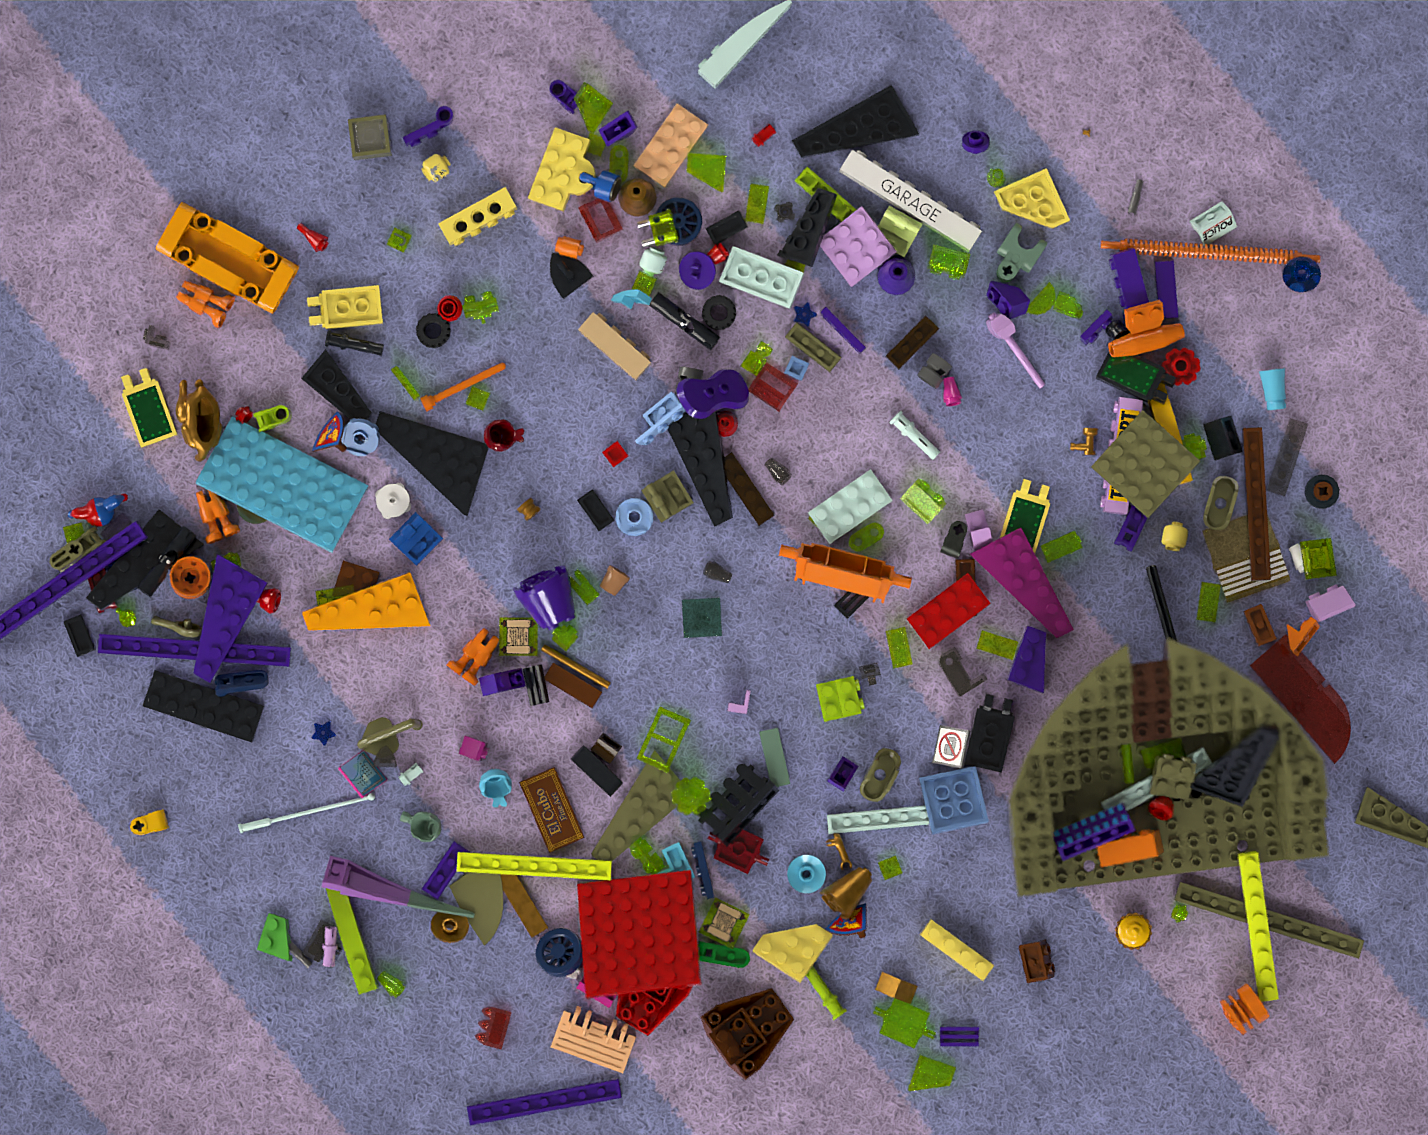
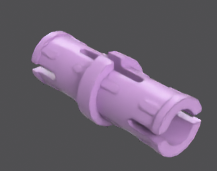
[322,926,338,967]

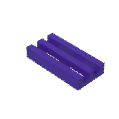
[940,1027,979,1046]

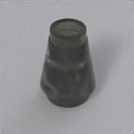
[764,458,792,486]
[702,561,732,584]

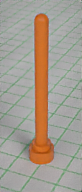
[420,363,506,412]

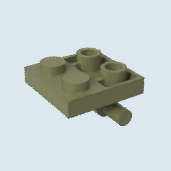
[641,470,694,523]

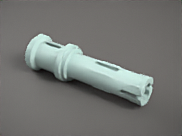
[889,410,940,460]

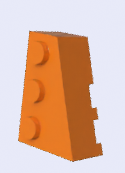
[1097,829,1164,867]

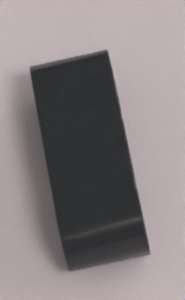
[570,745,623,797]

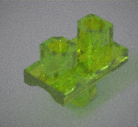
[462,291,499,324]

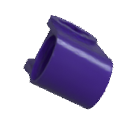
[549,80,585,115]

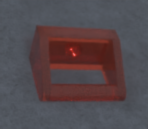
[578,198,623,244]
[748,363,799,412]

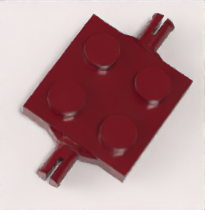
[707,830,770,874]

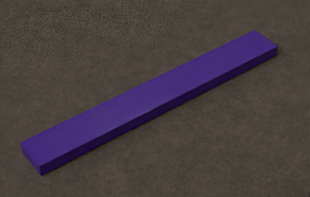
[467,1078,622,1126]

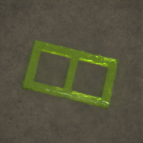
[636,707,691,773]

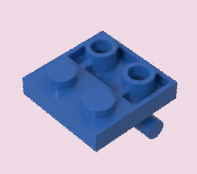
[389,512,443,566]

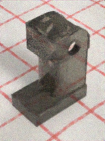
[939,647,988,697]

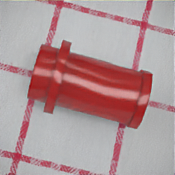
[751,124,776,147]

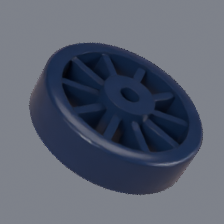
[654,197,702,246]
[535,928,583,977]

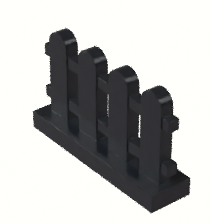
[697,764,779,847]

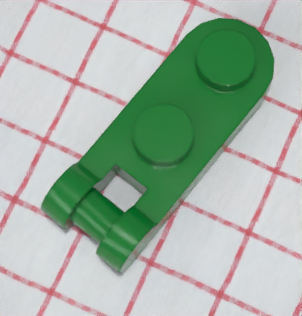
[698,941,750,968]

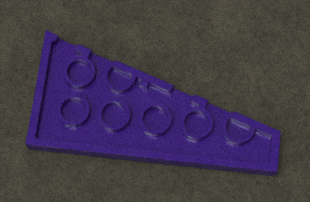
[193,554,268,683]

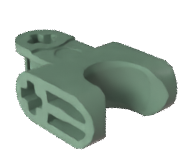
[997,223,1047,282]

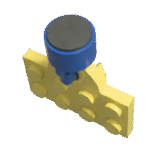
[528,127,622,212]

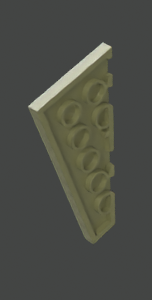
[591,750,691,861]

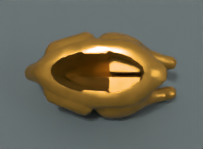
[176,379,223,462]

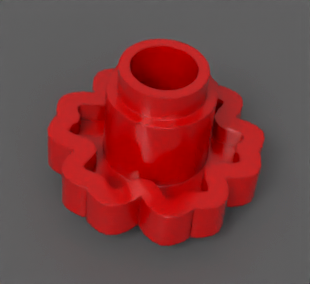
[1162,347,1201,386]

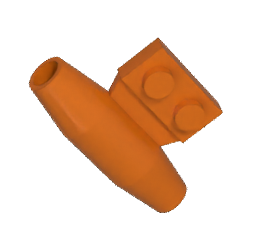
[1108,300,1185,357]

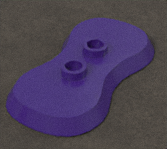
[677,369,749,419]

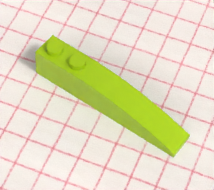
[326,888,379,995]

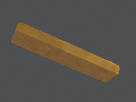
[500,874,548,938]

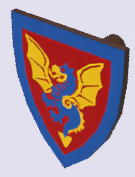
[312,411,347,452]
[825,903,867,939]

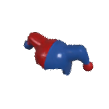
[67,493,128,527]

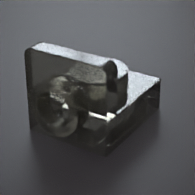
[143,325,171,351]

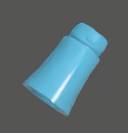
[1259,368,1286,410]

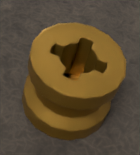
[517,498,541,521]

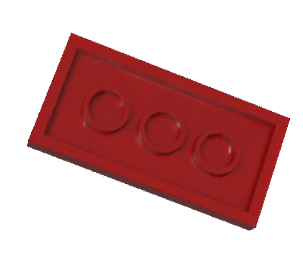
[906,573,991,649]

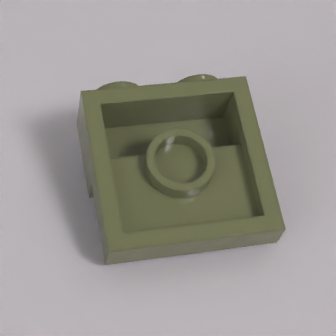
[1149,753,1197,800]

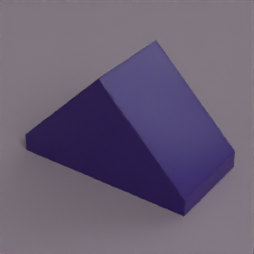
[598,110,638,147]
[827,756,859,792]

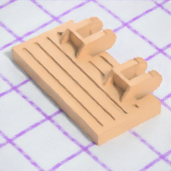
[551,1006,636,1073]

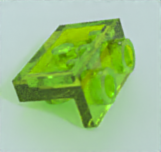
[900,478,946,524]

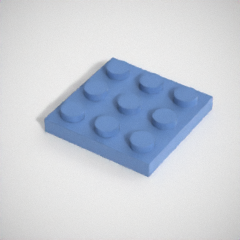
[919,766,989,835]

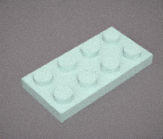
[719,246,804,309]
[808,469,893,545]

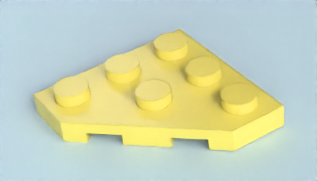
[994,168,1070,229]
[752,924,833,983]

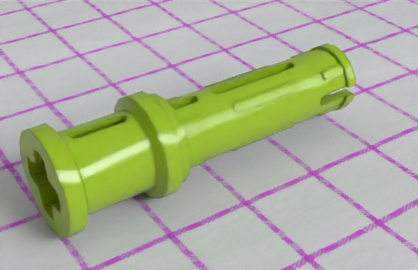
[806,966,847,1021]

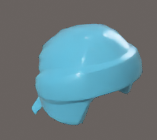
[479,769,512,807]

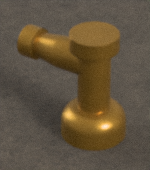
[1070,428,1098,455]

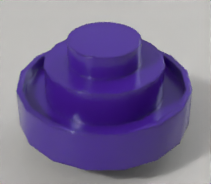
[962,131,990,154]

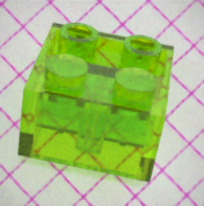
[927,244,970,280]

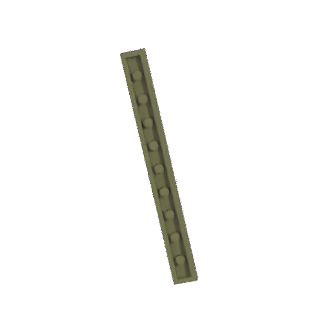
[1174,882,1364,959]

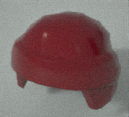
[484,419,525,452]

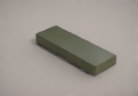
[785,322,842,373]

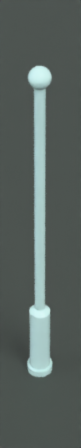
[238,793,375,833]

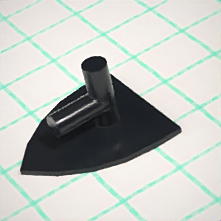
[550,253,594,299]

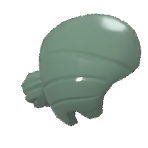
[400,811,441,842]

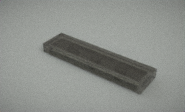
[1266,418,1308,497]

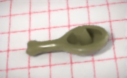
[151,616,202,638]

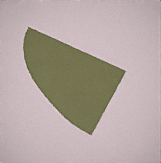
[449,872,503,945]

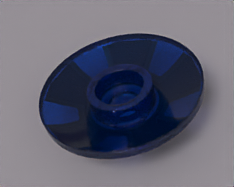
[1282,257,1321,292]

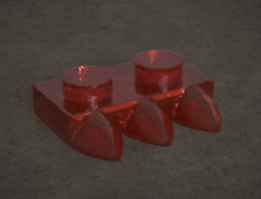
[475,1007,512,1050]

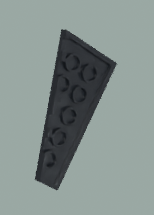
[668,411,733,527]
[86,509,204,611]

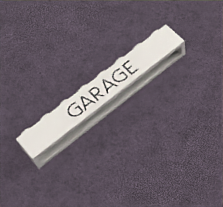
[840,150,982,253]

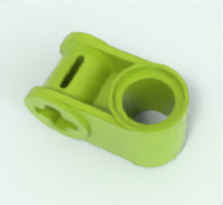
[253,405,292,433]

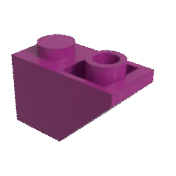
[458,736,489,761]

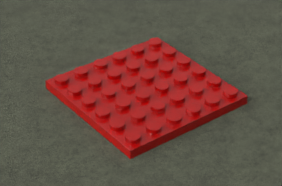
[577,870,702,999]

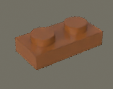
[1243,604,1277,647]

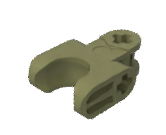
[50,527,106,572]

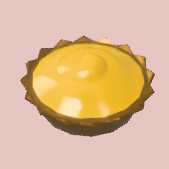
[1115,912,1153,950]

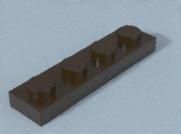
[724,452,775,526]

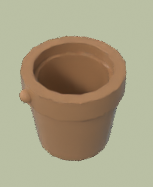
[600,565,630,596]

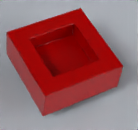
[602,441,629,468]

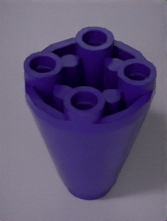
[877,257,915,296]

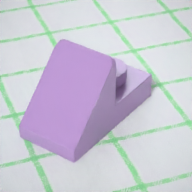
[964,509,992,551]

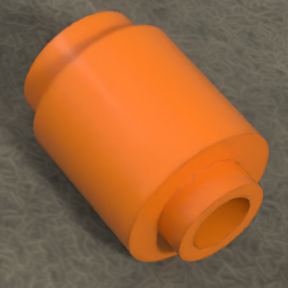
[555,236,584,259]

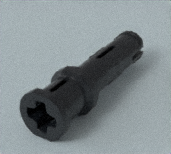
[325,329,384,356]

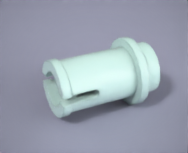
[398,763,423,786]

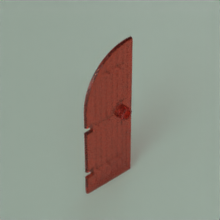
[1249,634,1351,764]

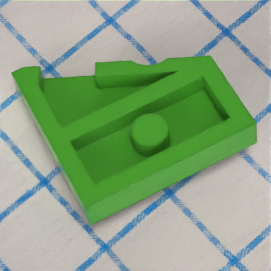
[257,913,292,961]

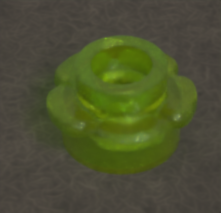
[1171,904,1188,923]

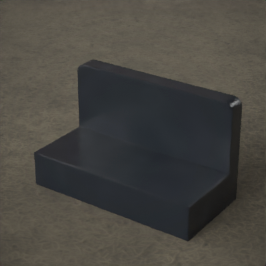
[1203,416,1243,461]

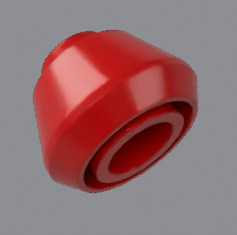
[437,295,463,322]
[717,411,738,437]
[257,588,281,614]
[1148,796,1174,820]

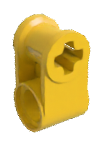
[130,809,169,835]

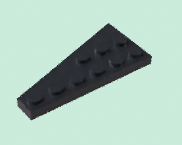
[792,85,920,158]
[1190,724,1281,807]

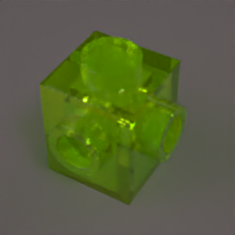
[1182,433,1207,460]
[551,624,579,652]

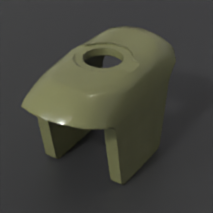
[1203,476,1239,530]
[860,748,901,802]

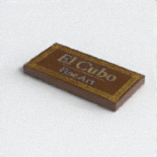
[519,767,585,853]

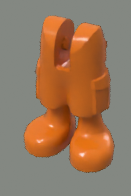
[176,281,235,328]
[196,490,240,544]
[446,628,500,686]

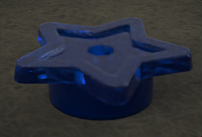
[793,302,817,327]
[311,721,336,746]

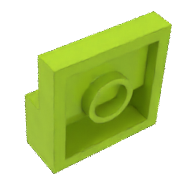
[816,676,865,722]

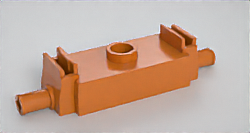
[779,543,912,603]

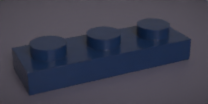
[691,841,715,899]

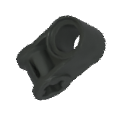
[940,521,967,559]

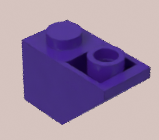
[986,281,1030,319]
[479,668,526,696]

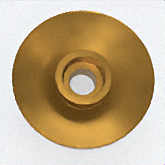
[430,912,469,943]

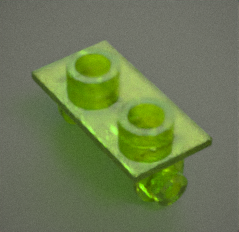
[1040,531,1083,563]
[628,837,665,875]

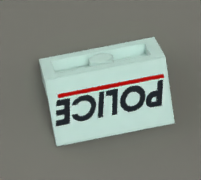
[1190,202,1237,245]

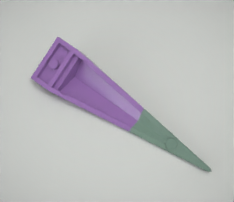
[322,856,475,918]

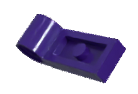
[402,106,454,147]

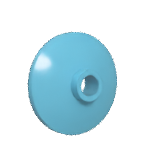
[787,855,826,893]

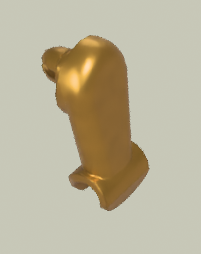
[826,833,852,870]

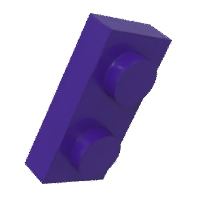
[1080,309,1113,346]

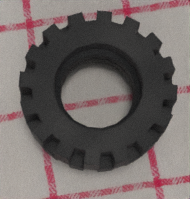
[702,295,736,330]
[416,313,451,348]

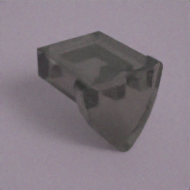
[373,746,397,767]

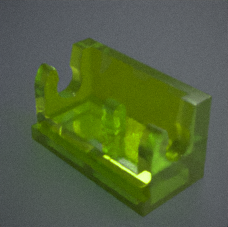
[885,627,913,669]

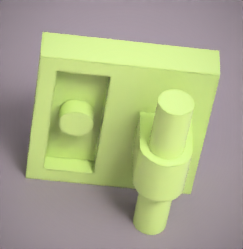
[878,206,923,258]

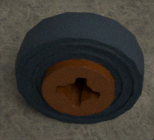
[1305,474,1340,509]

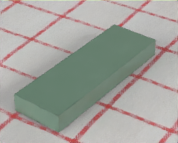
[759,728,790,787]

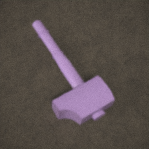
[986,312,1045,389]

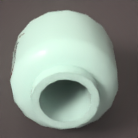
[639,247,667,276]

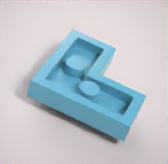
[657,842,696,879]

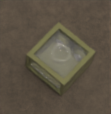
[348,114,392,161]

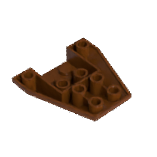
[700,988,794,1080]

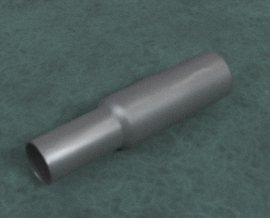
[1128,180,1143,215]
[289,941,312,968]

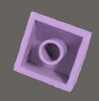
[1306,584,1355,622]

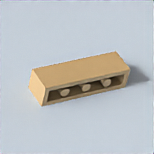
[578,312,651,381]

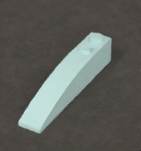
[698,0,792,88]

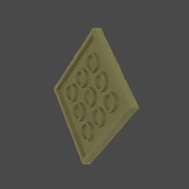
[1091,410,1200,518]

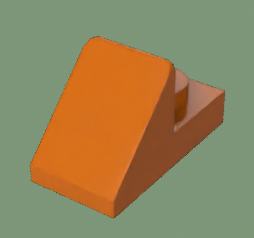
[1287,616,1320,657]

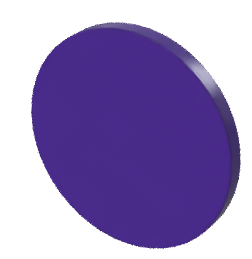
[679,251,716,290]

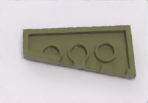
[1354,787,1428,848]

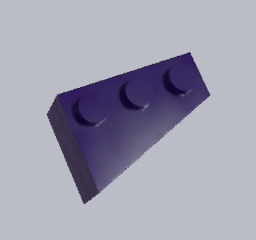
[1006,626,1046,694]

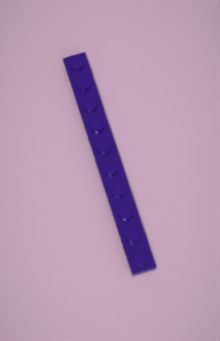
[0,521,148,640]
[98,634,291,667]

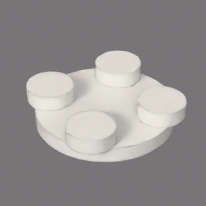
[375,483,411,519]

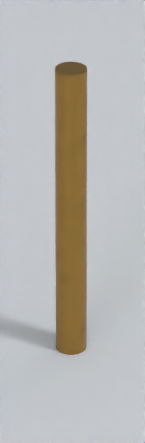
[541,644,611,689]

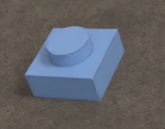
[784,356,809,381]

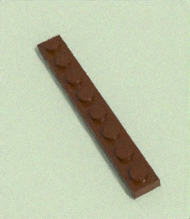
[1242,427,1271,581]

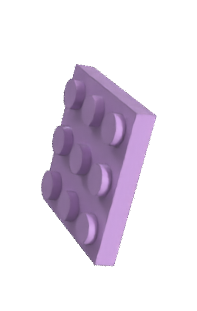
[820,206,897,287]

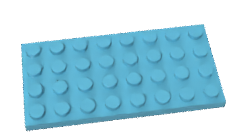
[196,416,368,553]

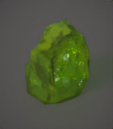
[1052,291,1083,319]

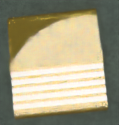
[1202,514,1290,603]

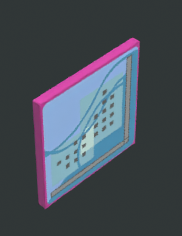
[338,750,387,798]

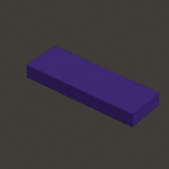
[1154,261,1179,319]
[820,307,866,354]
[422,841,470,900]

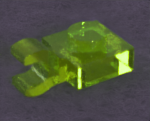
[740,341,773,377]

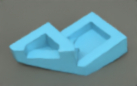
[611,290,652,309]

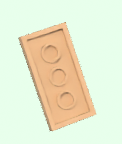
[633,104,708,188]

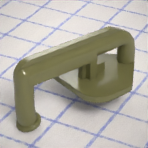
[357,717,423,758]

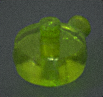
[115,608,136,627]

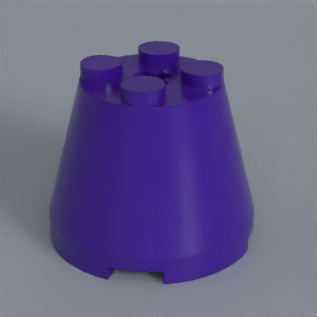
[513,565,576,630]

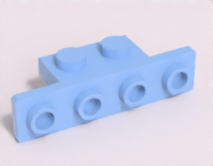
[635,391,685,445]

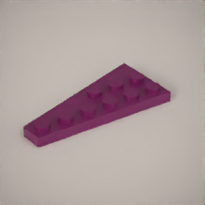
[970,527,1074,638]

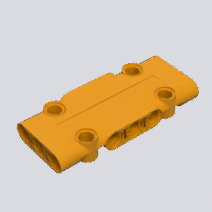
[155,202,299,314]

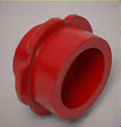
[235,406,253,424]

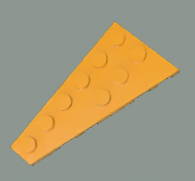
[302,572,430,631]

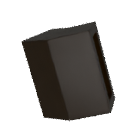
[591,733,622,764]

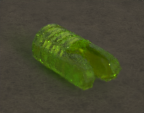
[569,569,600,606]

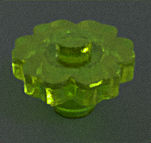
[671,777,711,816]

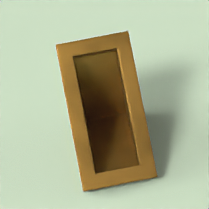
[875,972,918,1004]

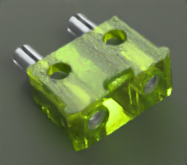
[637,209,679,247]

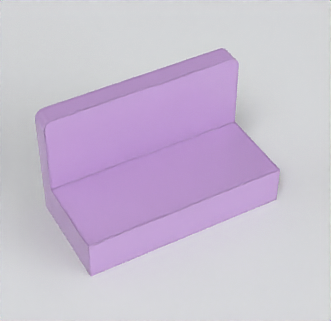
[728,690,750,714]

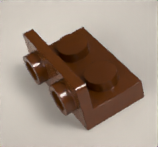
[1019,939,1055,983]

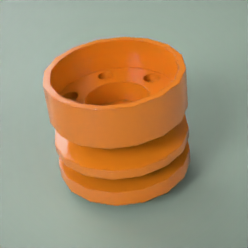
[170,556,210,599]
[1220,983,1270,1035]

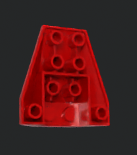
[616,986,693,1036]

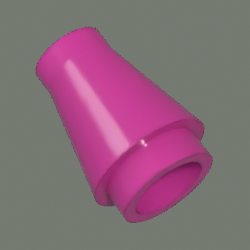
[943,377,962,406]

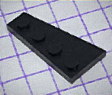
[777,188,837,267]
[301,349,372,420]

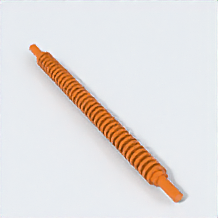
[1100,238,1321,265]

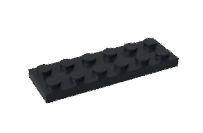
[143,670,264,743]

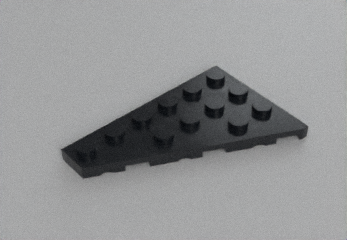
[376,411,489,516]

